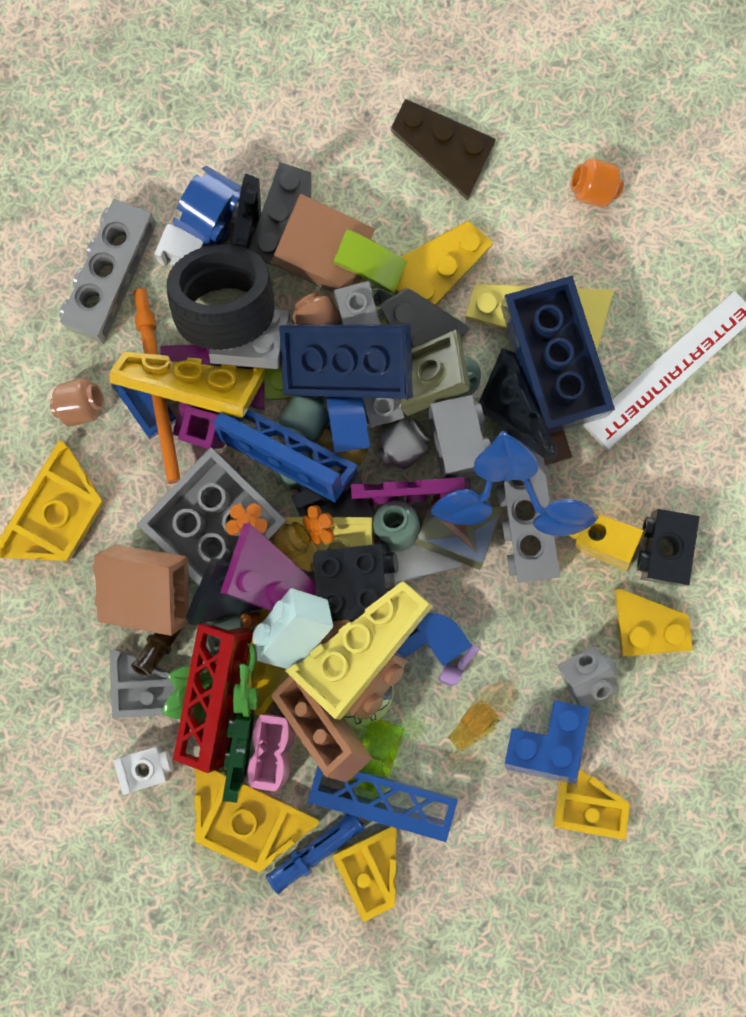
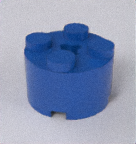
[173,166,241,246]

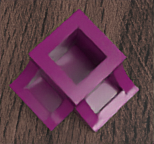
[173,402,232,449]

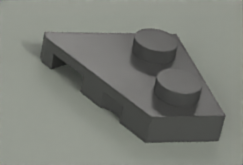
[378,288,469,349]

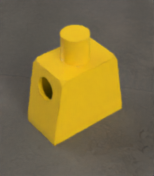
[568,512,644,572]

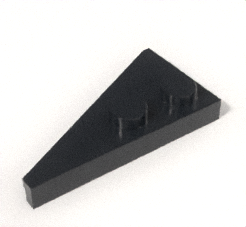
[231,173,262,249]
[478,348,558,460]
[185,557,315,625]

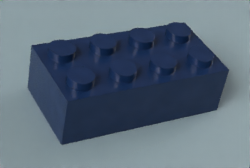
[500,276,615,434]

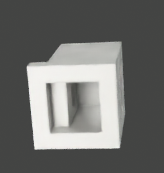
[154,224,207,267]
[113,745,173,795]

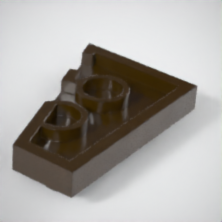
[391,99,496,201]

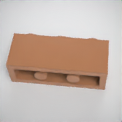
[271,676,373,782]

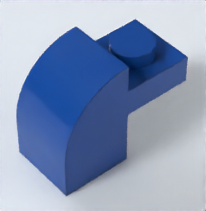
[326,397,370,453]
[396,613,472,666]

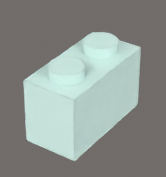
[253,588,333,669]

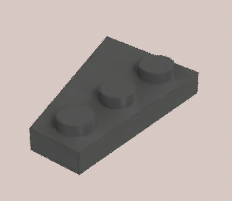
[249,162,312,266]

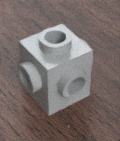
[558,645,619,707]

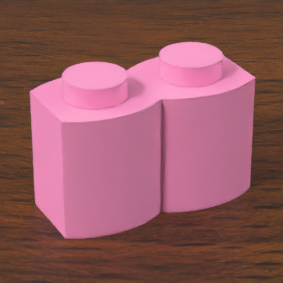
[248,713,296,791]

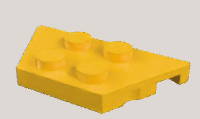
[0,440,105,562]
[194,768,320,873]

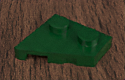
[222,710,255,803]

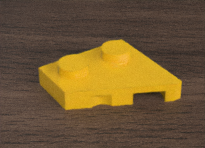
[614,589,693,657]

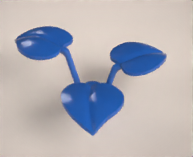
[431,431,598,536]

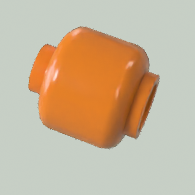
[570,158,624,207]

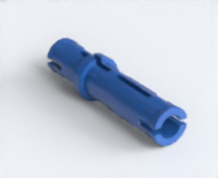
[265,814,365,895]

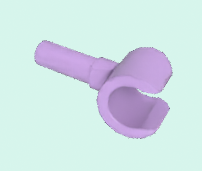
[438,644,479,686]

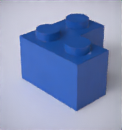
[504,700,590,785]

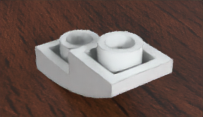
[392,545,461,583]

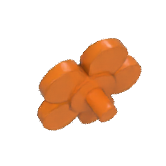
[226,503,267,536]
[303,505,335,544]

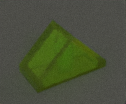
[349,719,405,795]

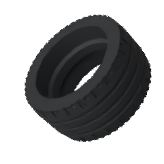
[166,244,275,350]

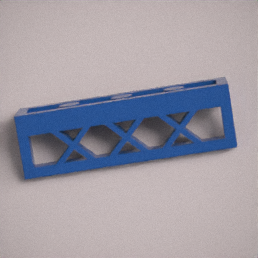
[213,409,358,502]
[307,766,458,842]

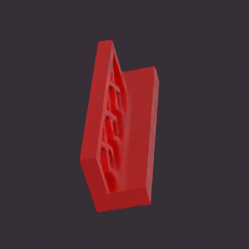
[173,623,253,774]

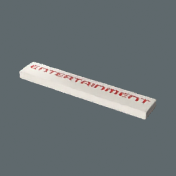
[584,291,746,451]

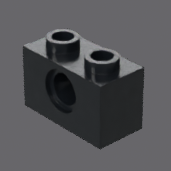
[637,509,700,587]

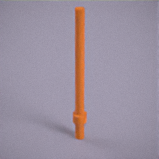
[133,288,181,484]

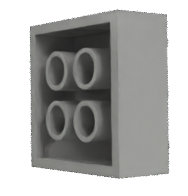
[137,447,287,585]

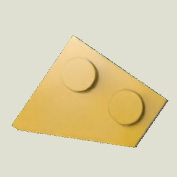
[553,769,630,840]
[332,826,397,922]

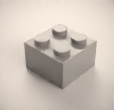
[428,395,490,479]

